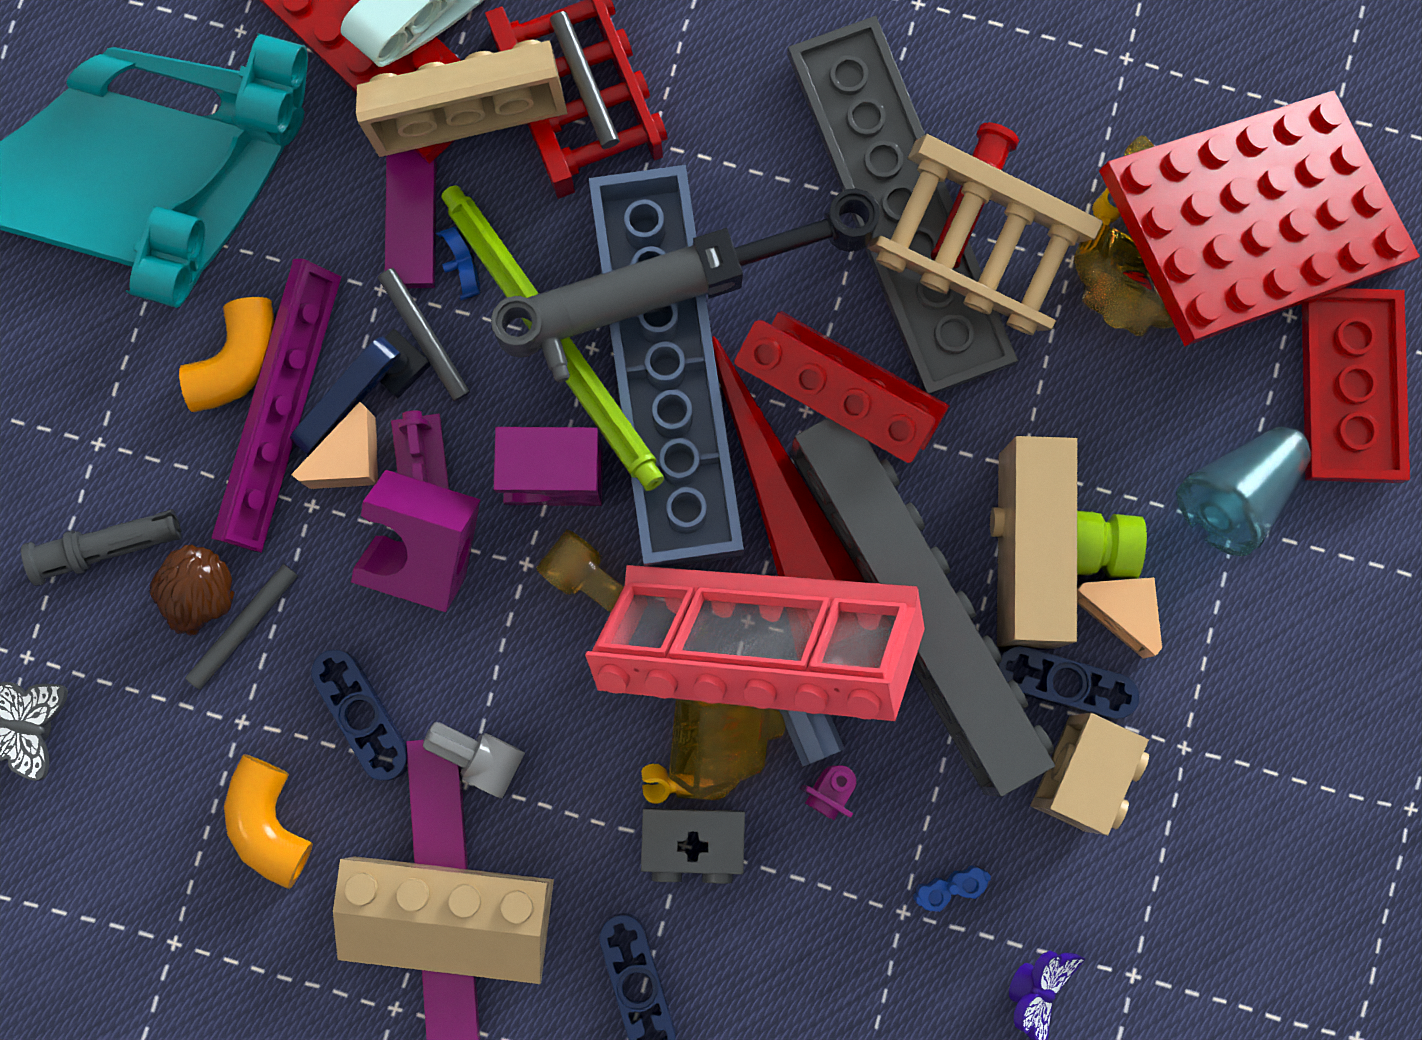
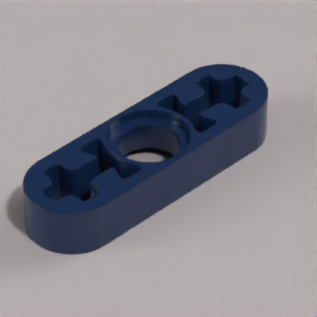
[290,336,401,456]
[997,646,1140,719]
[311,650,408,781]
[599,913,676,1040]

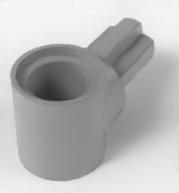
[423,722,525,798]

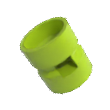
[1077,510,1147,579]

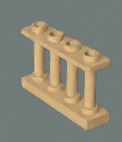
[867,134,1103,335]

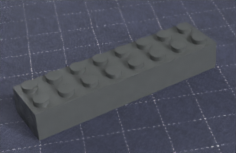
[790,418,1055,797]

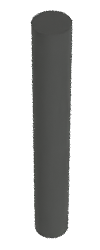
[550,11,620,149]
[377,268,470,402]
[185,563,299,690]

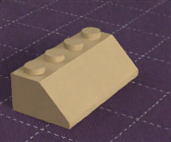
[356,40,568,157]
[333,856,554,984]

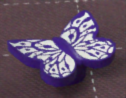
[1009,950,1085,1040]

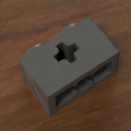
[641,808,745,884]

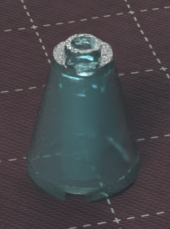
[1176,427,1311,557]

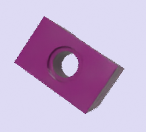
[494,427,603,506]
[351,470,481,612]

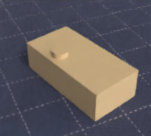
[990,436,1077,649]

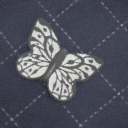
[0,681,68,781]

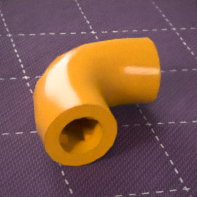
[179,297,275,412]
[224,754,313,889]

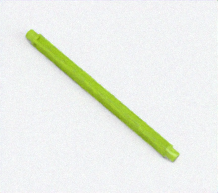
[441,185,665,491]

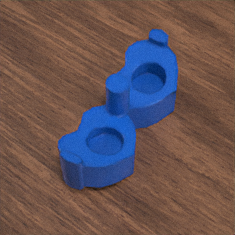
[436,226,480,301]
[913,865,991,912]

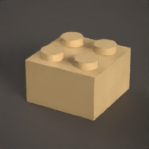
[1030,713,1149,836]

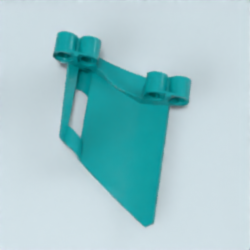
[0,33,308,308]

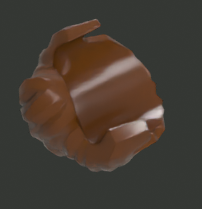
[149,544,235,636]

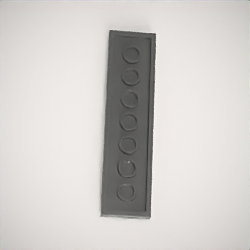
[787,16,1018,395]

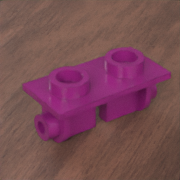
[391,410,449,489]
[800,765,856,821]

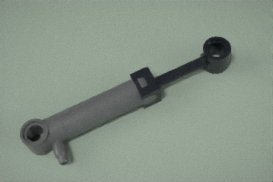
[491,188,880,383]

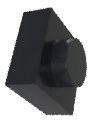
[380,329,431,399]

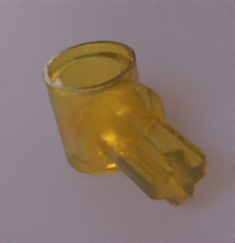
[536,529,624,613]

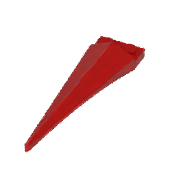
[712,336,911,675]

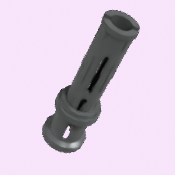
[21,509,182,586]

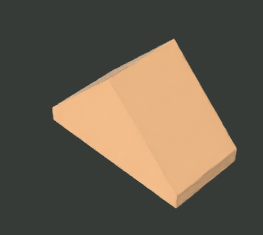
[291,402,378,489]
[1077,577,1162,659]

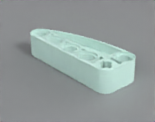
[341,0,484,67]

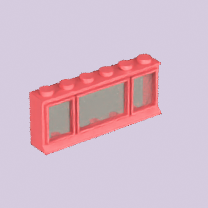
[585,565,925,721]

